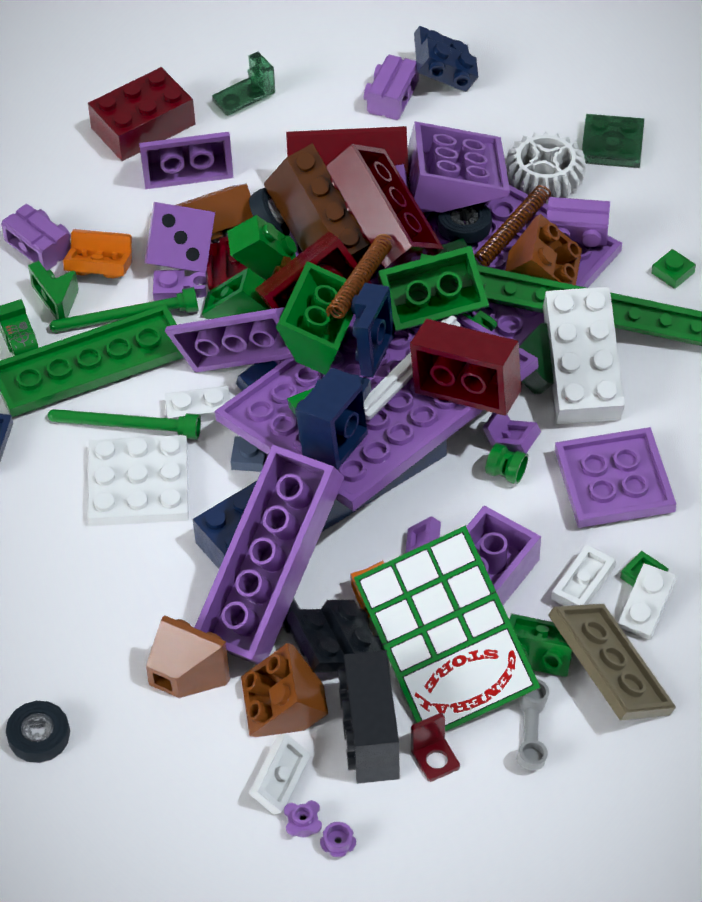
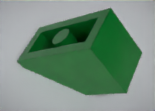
[202,268,270,319]

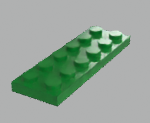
[0,304,184,417]

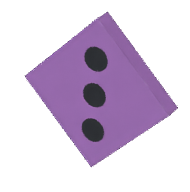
[144,202,215,273]

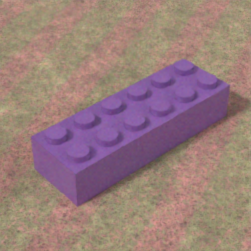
[194,445,345,664]

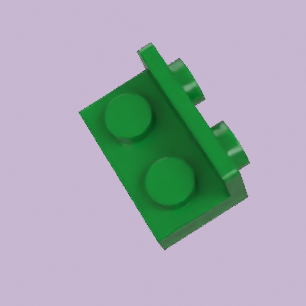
[509,613,573,677]

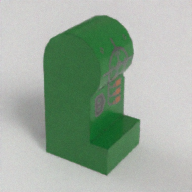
[0,299,39,356]

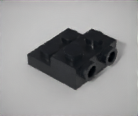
[286,600,382,672]

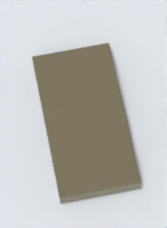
[548,604,676,721]

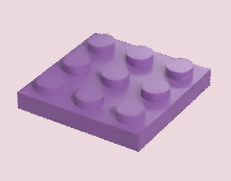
[554,427,676,528]

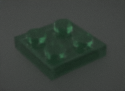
[582,114,645,168]

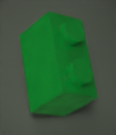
[227,215,297,280]

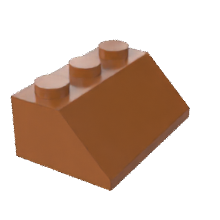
[150,183,253,240]

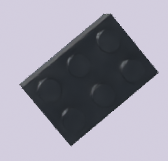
[338,650,400,784]

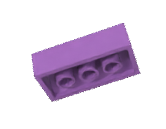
[165,307,294,373]

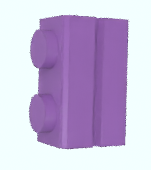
[363,54,419,120]
[547,197,610,247]
[1,203,71,271]

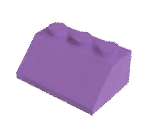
[139,132,234,190]

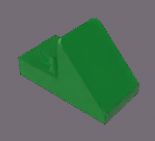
[28,260,79,320]

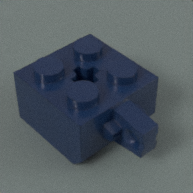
[295,368,372,470]

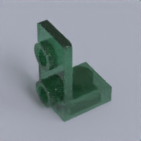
[212,51,275,116]

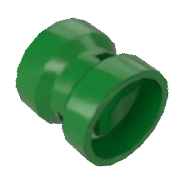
[485,443,529,484]

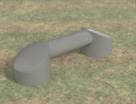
[516,679,549,770]

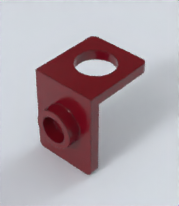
[411,713,460,782]

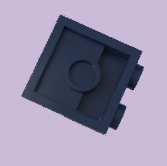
[414,26,479,92]
[351,283,394,378]

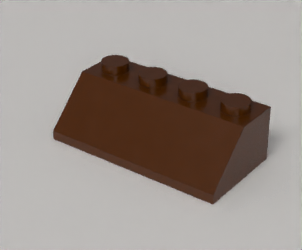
[264,143,371,264]

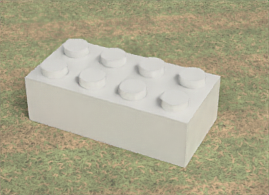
[543,287,625,424]

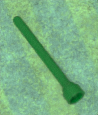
[49,287,199,332]
[48,409,201,440]

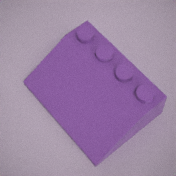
[408,121,510,213]

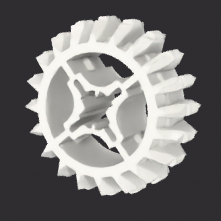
[505,132,586,198]

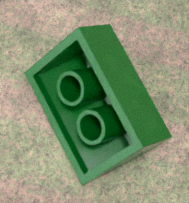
[378,246,489,332]
[276,261,361,375]

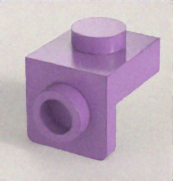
[483,413,541,453]

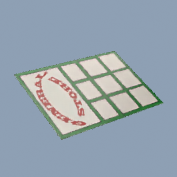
[354,525,541,732]

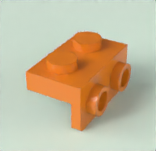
[63,229,132,278]

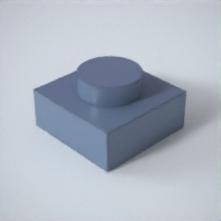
[230,436,266,472]

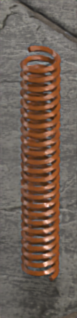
[474,185,551,267]
[326,234,392,319]

